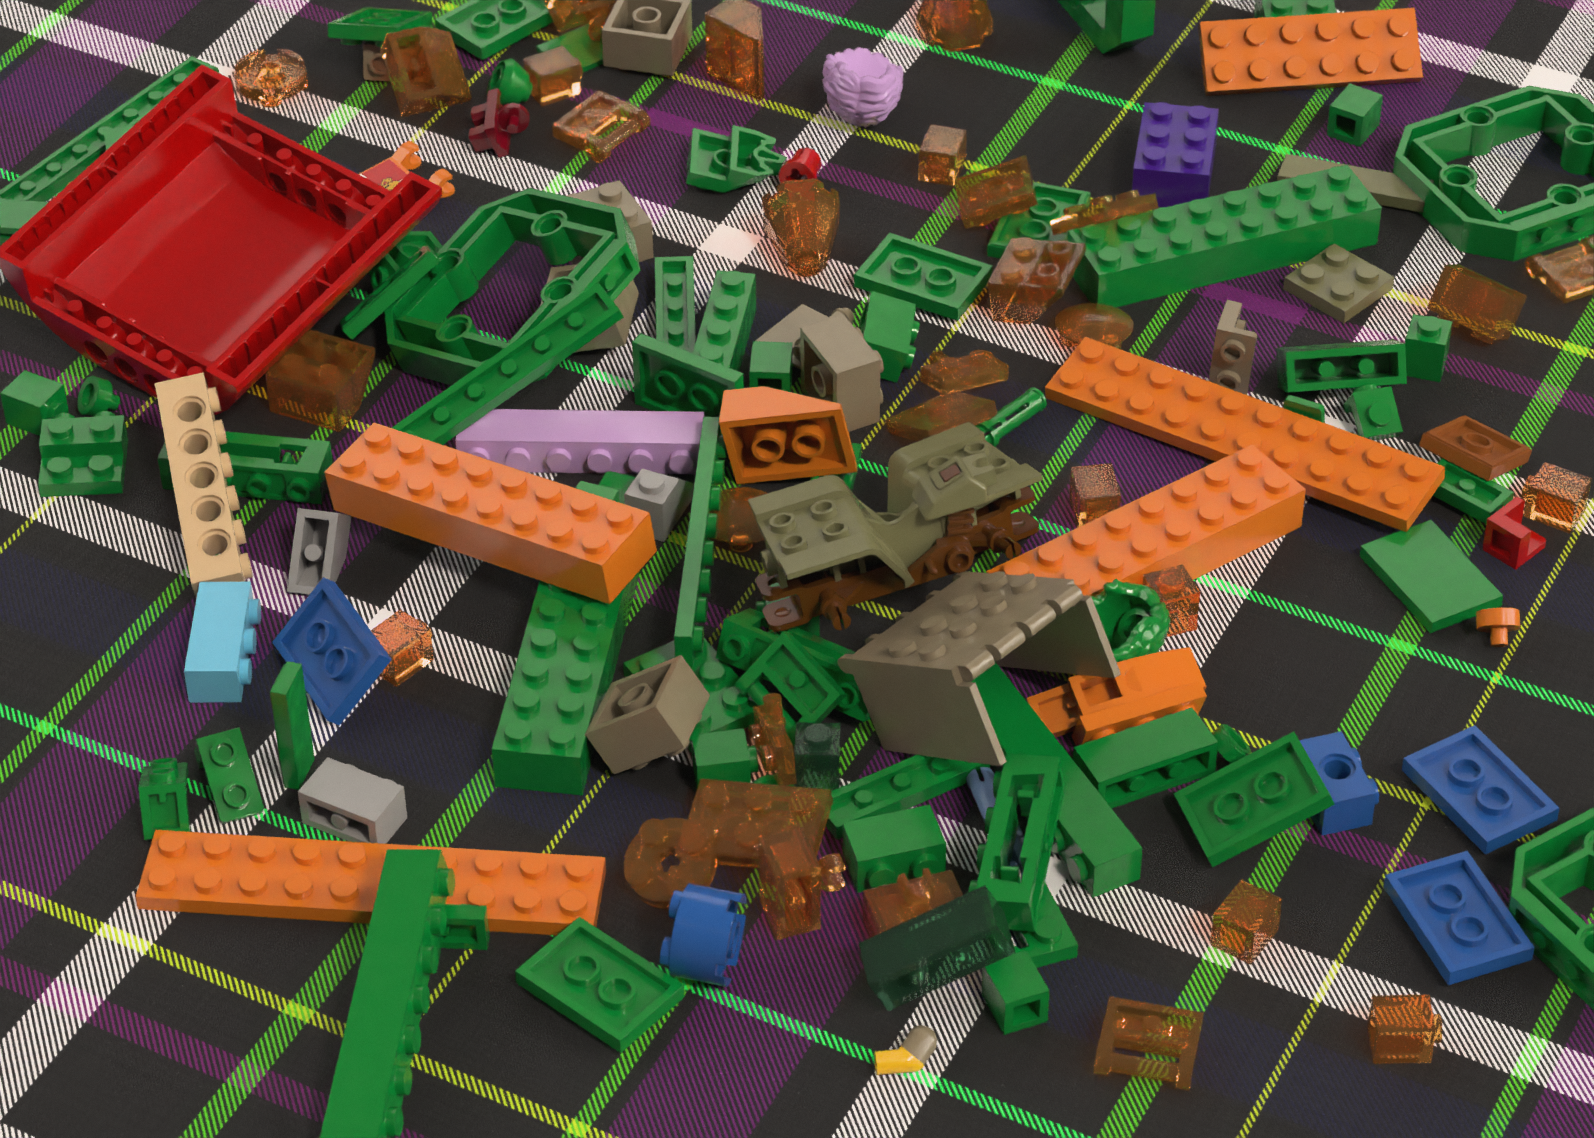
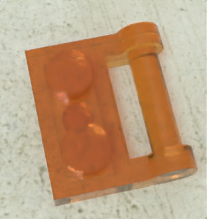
[552,90,651,163]
[1525,236,1594,303]
[1094,996,1204,1091]

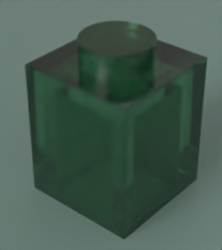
[794,722,841,793]

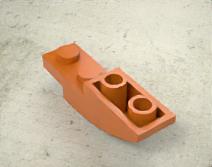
[1026,647,1206,738]

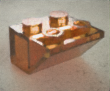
[705,0,764,101]
[380,26,472,117]
[987,237,1086,324]
[265,329,376,432]

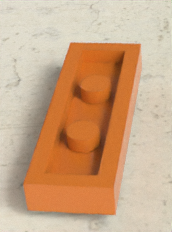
[1072,681,1207,746]

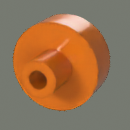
[1476,608,1520,647]

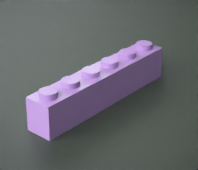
[456,409,704,475]

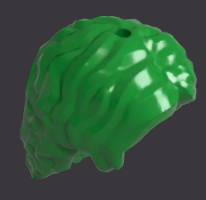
[1086,579,1170,662]

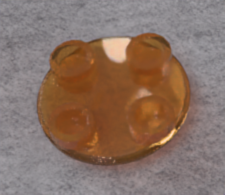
[1055,303,1134,349]
[713,487,768,552]

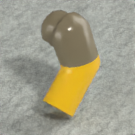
[874,1025,937,1075]

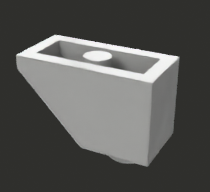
[624,469,694,542]
[287,508,351,595]

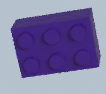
[1131,102,1219,208]

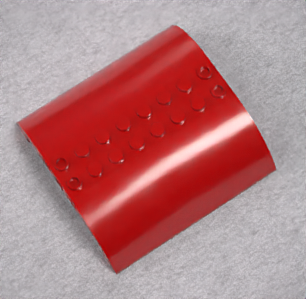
[0,64,442,415]

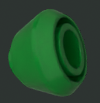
[487,58,533,106]

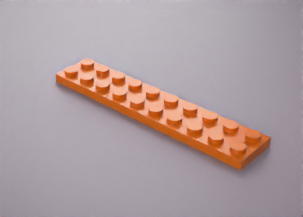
[1045,337,1445,532]
[136,830,606,935]

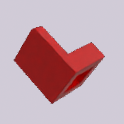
[1482,496,1546,570]

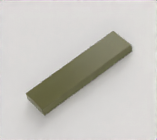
[1277,154,1434,213]

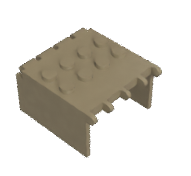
[838,571,1121,766]

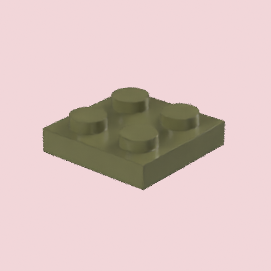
[1283,244,1394,324]

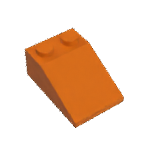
[719,386,857,485]

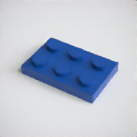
[272,577,392,725]
[1402,725,1559,854]
[1383,851,1534,985]

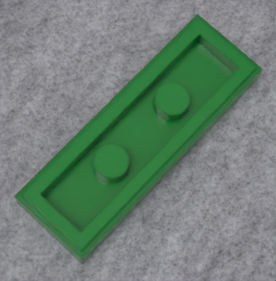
[339,246,440,340]
[270,661,315,790]

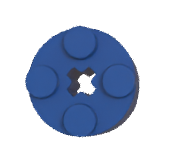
[660,883,747,987]

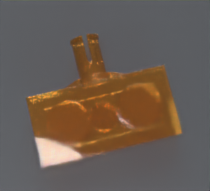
[920,350,1009,395]
[748,693,797,787]

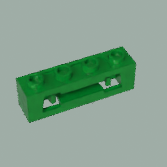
[158,431,333,504]
[715,608,871,722]
[968,753,1065,932]

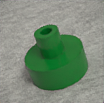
[77,375,120,417]

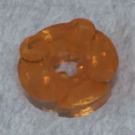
[234,48,308,108]
[624,818,717,909]

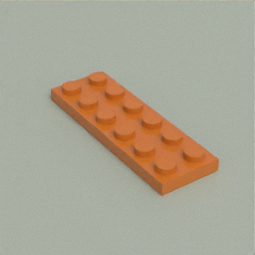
[1198,8,1423,96]

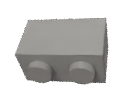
[298,757,407,844]

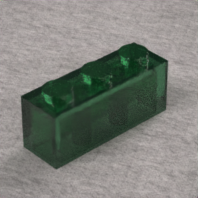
[859,885,1016,1011]

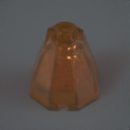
[916,0,993,52]
[762,179,840,277]

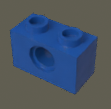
[1299,731,1379,836]

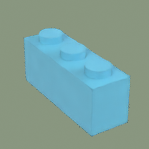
[184,581,261,703]

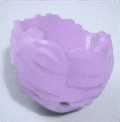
[822,47,904,127]

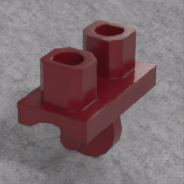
[468,88,530,158]

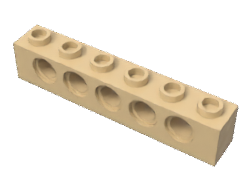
[155,373,253,599]

